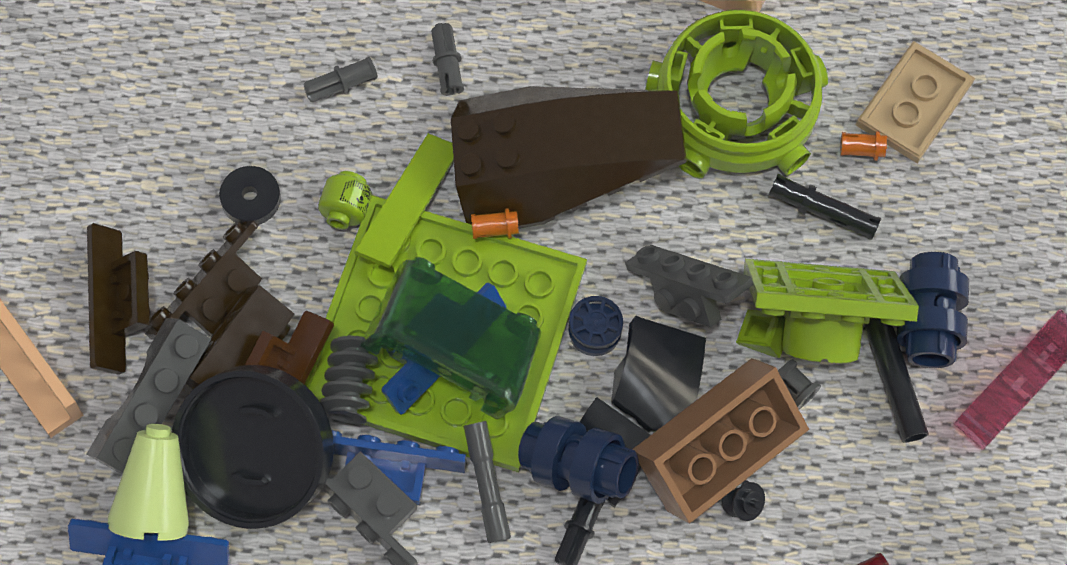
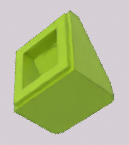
[736,309,785,358]

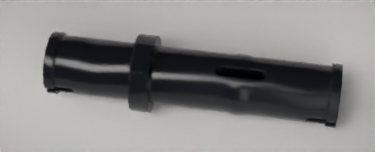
[769,174,881,240]

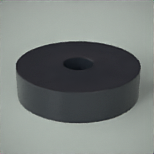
[219,166,281,225]

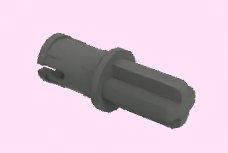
[431,23,464,96]
[303,57,378,102]

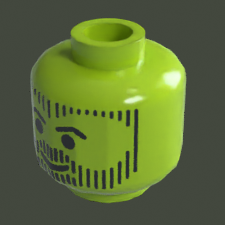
[318,171,372,230]

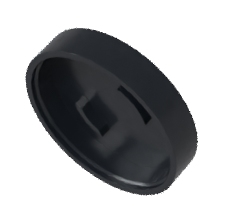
[172,365,334,529]

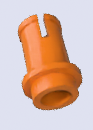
[840,131,887,161]
[471,208,519,239]

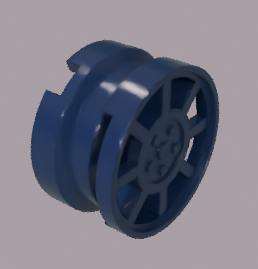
[568,296,623,356]

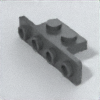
[625,245,753,328]
[322,451,418,565]

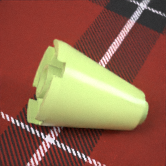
[107,424,189,541]

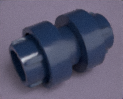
[896,252,969,368]
[518,416,639,504]

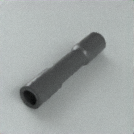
[463,421,511,543]

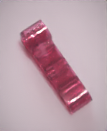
[953,308,1067,450]

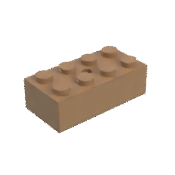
[632,358,810,524]

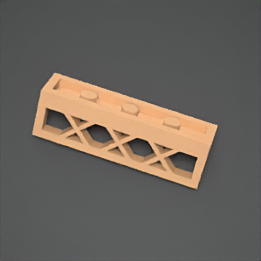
[0,299,84,438]

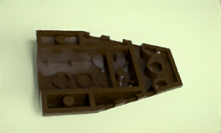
[451,86,687,229]

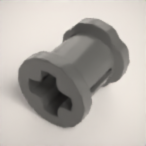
[778,359,821,409]

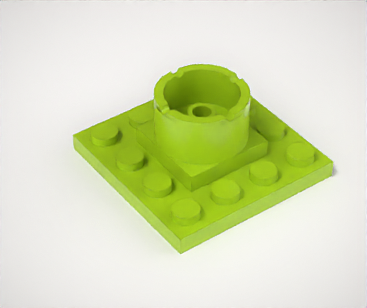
[744,258,919,363]

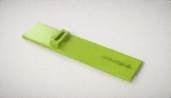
[355,133,454,268]

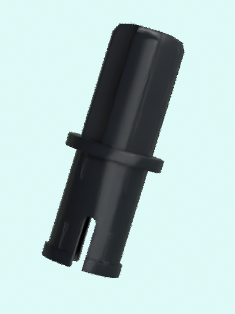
[555,498,605,565]

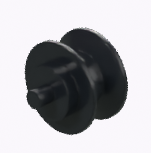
[722,480,765,521]

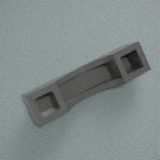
[86,318,211,474]

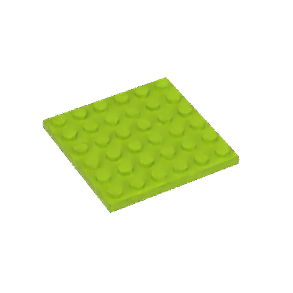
[304,195,587,473]

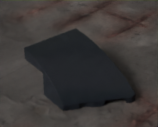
[611,316,706,432]

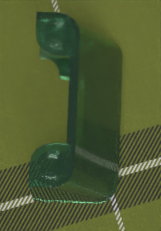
[360,257,542,419]

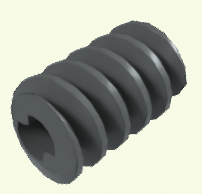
[319,336,380,424]

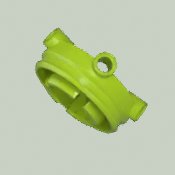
[645,10,828,179]

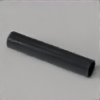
[864,318,929,443]

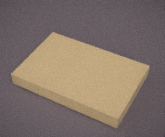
[855,41,975,164]

